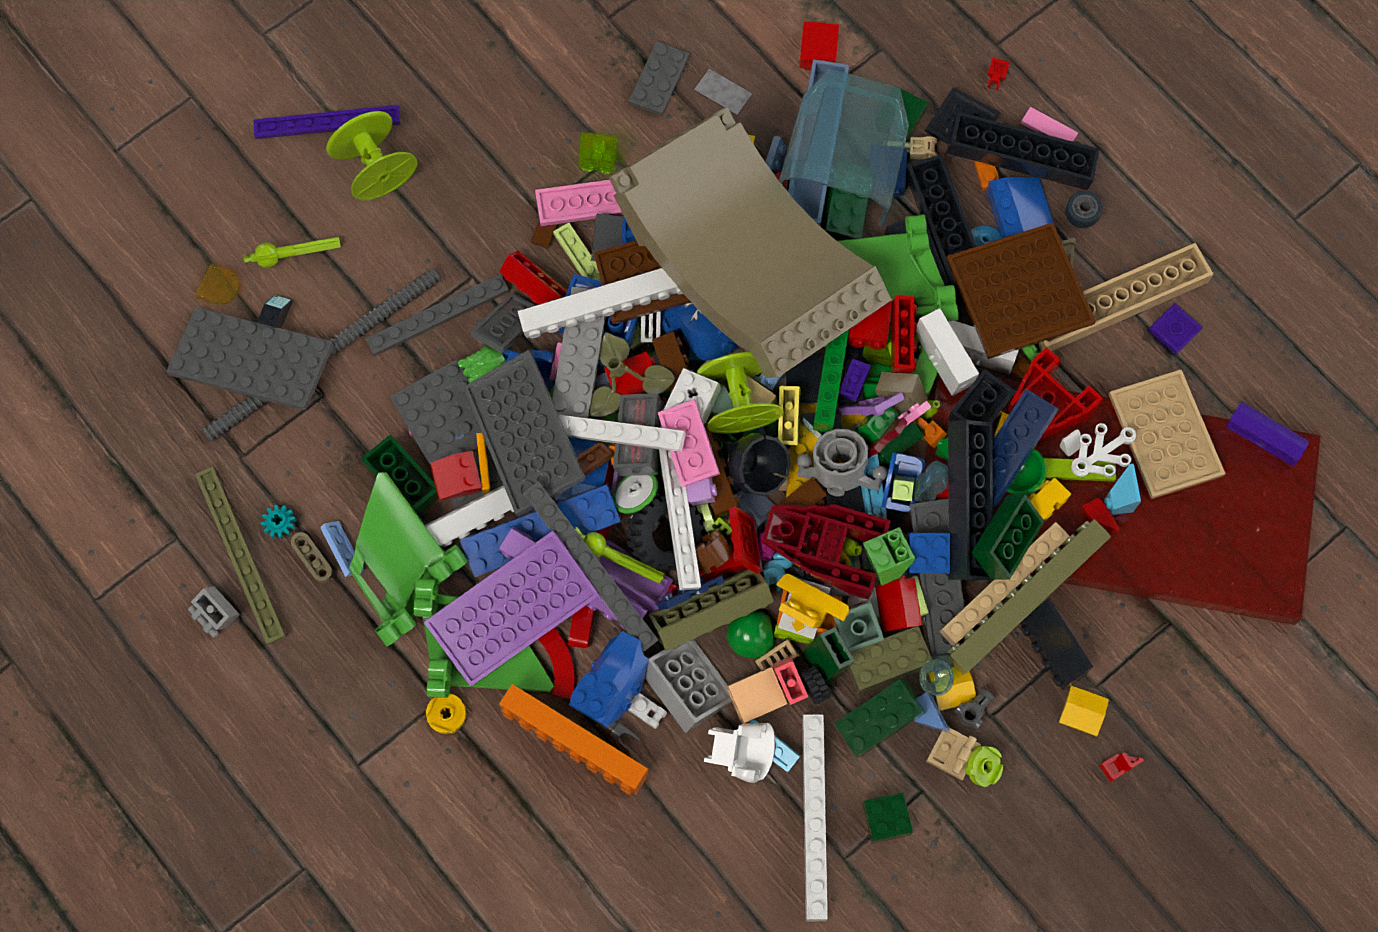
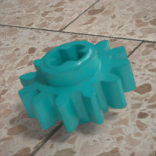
[261,505,297,540]

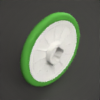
[613,475,658,514]

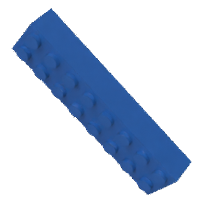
[460,483,622,577]

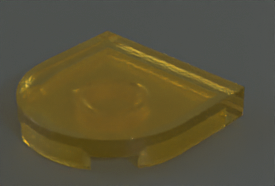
[195,263,240,305]

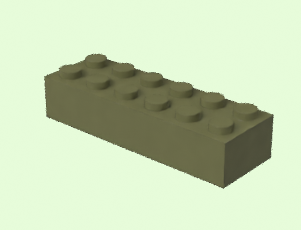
[648,569,774,651]

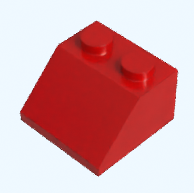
[430,451,482,500]

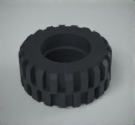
[626,495,704,570]

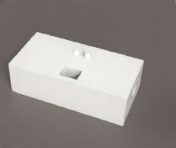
[916,308,979,396]
[948,321,1019,375]

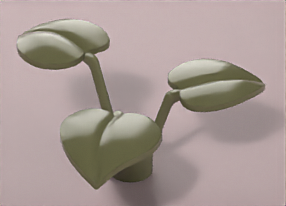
[590,332,675,417]

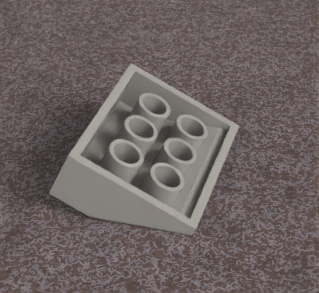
[645,640,732,733]

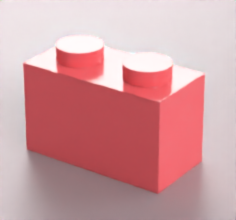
[773,656,808,705]

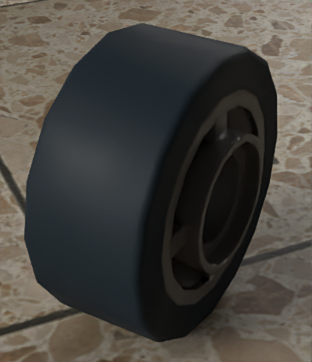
[1065,191,1103,228]

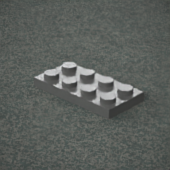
[629,41,690,116]
[470,292,536,354]

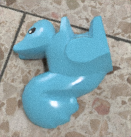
[760,552,799,591]

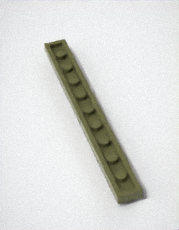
[195,466,286,645]

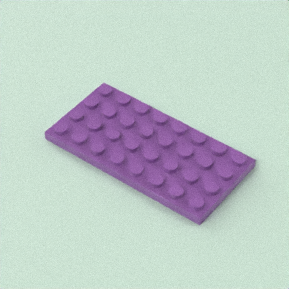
[424,530,599,687]

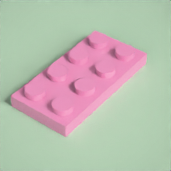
[658,399,720,487]

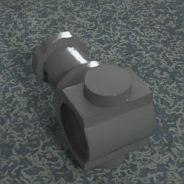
[955,688,995,730]

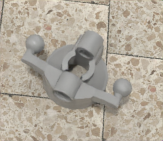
[797,429,888,496]

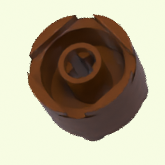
[695,530,734,575]

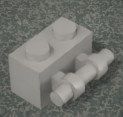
[188,586,240,638]

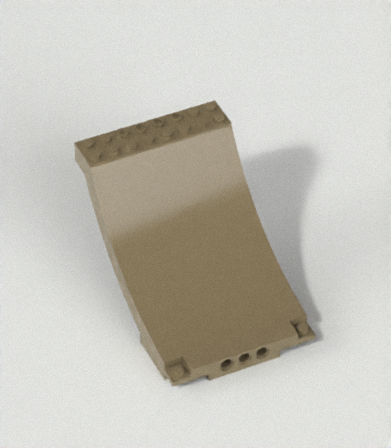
[608,106,892,378]

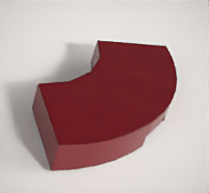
[868,418,907,458]

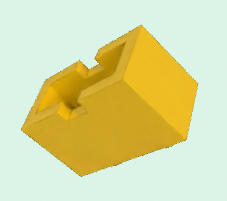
[1028,478,1071,522]

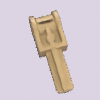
[883,136,937,159]

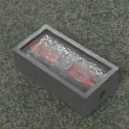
[613,394,664,476]

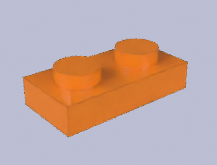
[973,161,999,191]

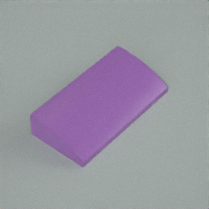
[597,539,673,613]

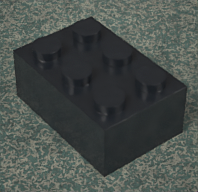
[948,369,1016,425]

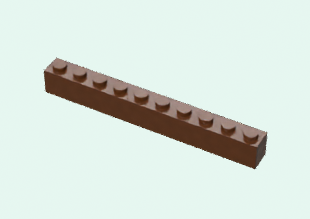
[652,332,740,519]

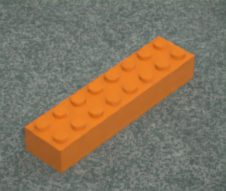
[499,684,649,795]

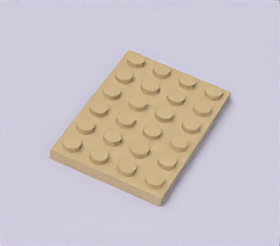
[1108,370,1225,499]

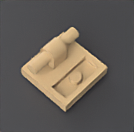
[926,727,981,780]

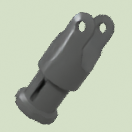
[595,722,640,752]

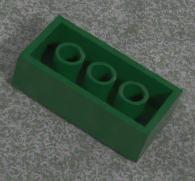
[821,161,873,241]
[360,434,439,515]
[971,494,1044,580]
[834,679,926,757]

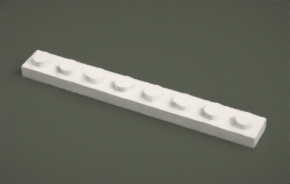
[559,415,686,452]
[659,449,701,590]

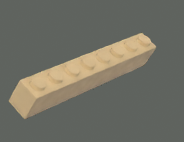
[939,522,1070,646]

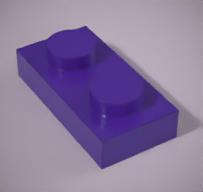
[838,359,870,402]

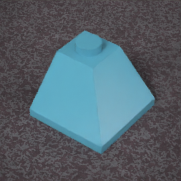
[1105,464,1141,515]

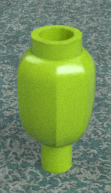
[920,400,940,420]
[842,537,861,557]

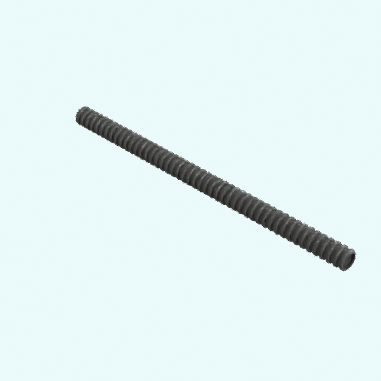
[202,267,441,442]

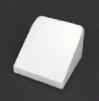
[1060,429,1081,456]

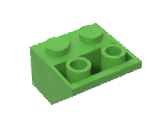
[863,527,915,585]

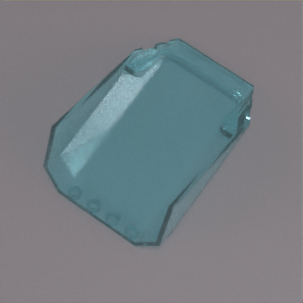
[779,69,909,227]

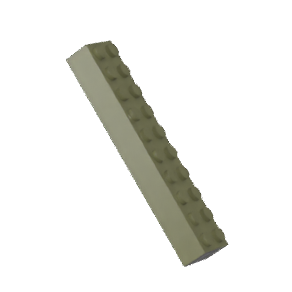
[947,519,1111,675]

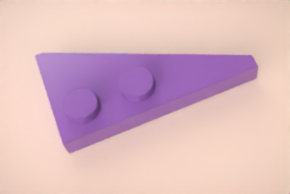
[835,392,904,416]

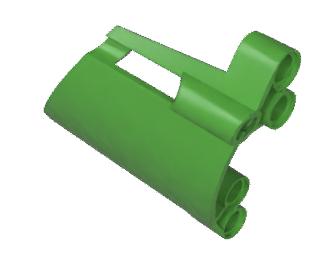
[837,215,958,321]
[349,472,468,647]
[414,579,555,698]

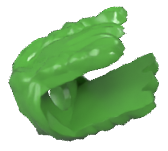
[458,345,506,383]

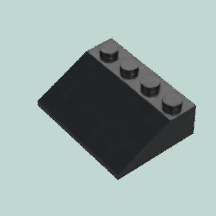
[786,347,863,403]
[1020,598,1093,690]

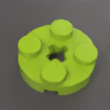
[965,746,1003,787]

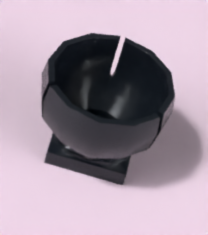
[723,433,791,496]

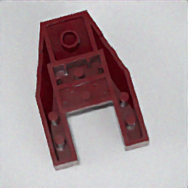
[762,504,891,600]

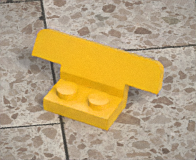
[776,574,849,628]

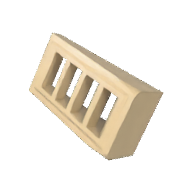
[755,639,800,671]

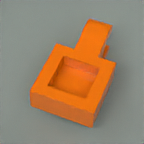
[914,416,947,448]

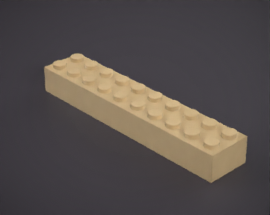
[1037,243,1213,352]

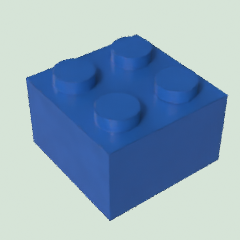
[907,533,950,573]

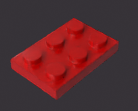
[728,506,763,574]

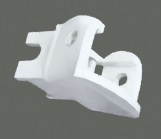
[704,723,775,783]

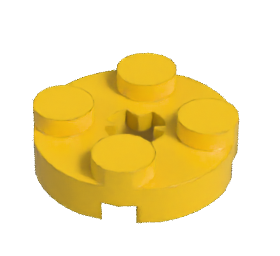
[426,694,466,734]

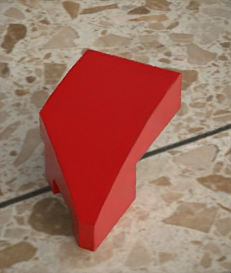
[1082,498,1119,532]
[1099,753,1144,783]

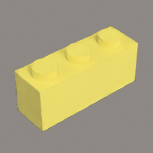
[778,386,800,445]

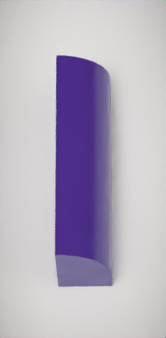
[1225,401,1309,466]

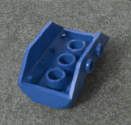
[568,631,649,727]

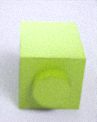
[892,475,915,501]

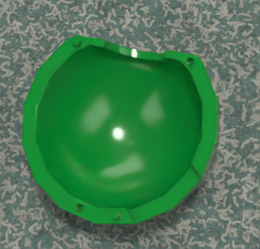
[1006,449,1047,496]
[726,610,774,659]

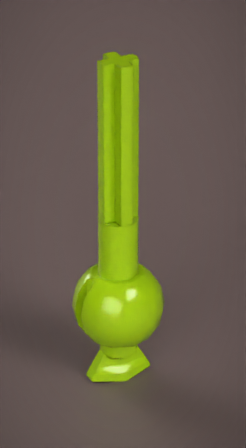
[243,236,341,268]
[575,526,664,584]

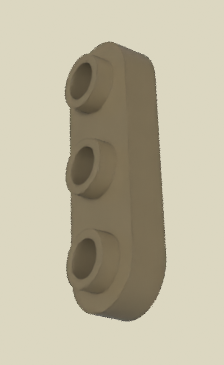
[291,532,333,583]

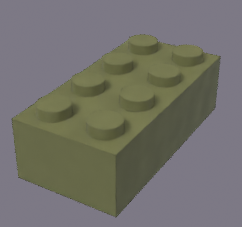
[848,626,933,695]

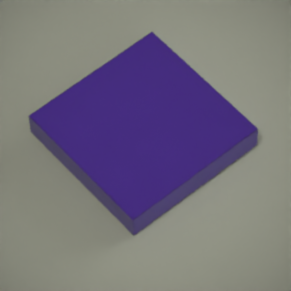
[1149,303,1202,355]

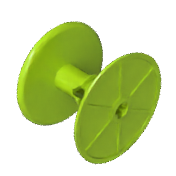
[326,111,417,200]
[696,352,784,433]

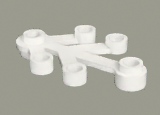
[1071,423,1136,478]

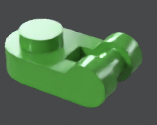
[1021,345,1039,362]

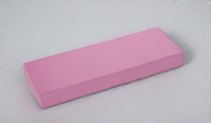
[1021,107,1078,141]

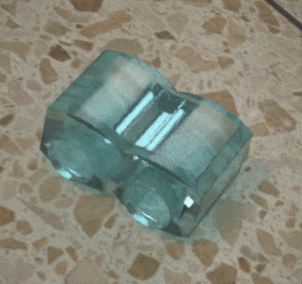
[914,461,948,503]

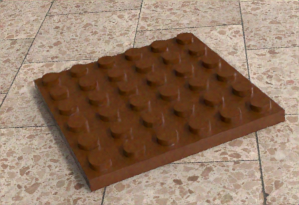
[946,222,1096,359]

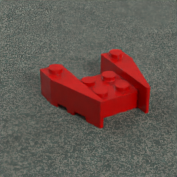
[1009,347,1103,440]

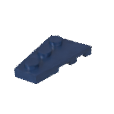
[656,576,725,610]

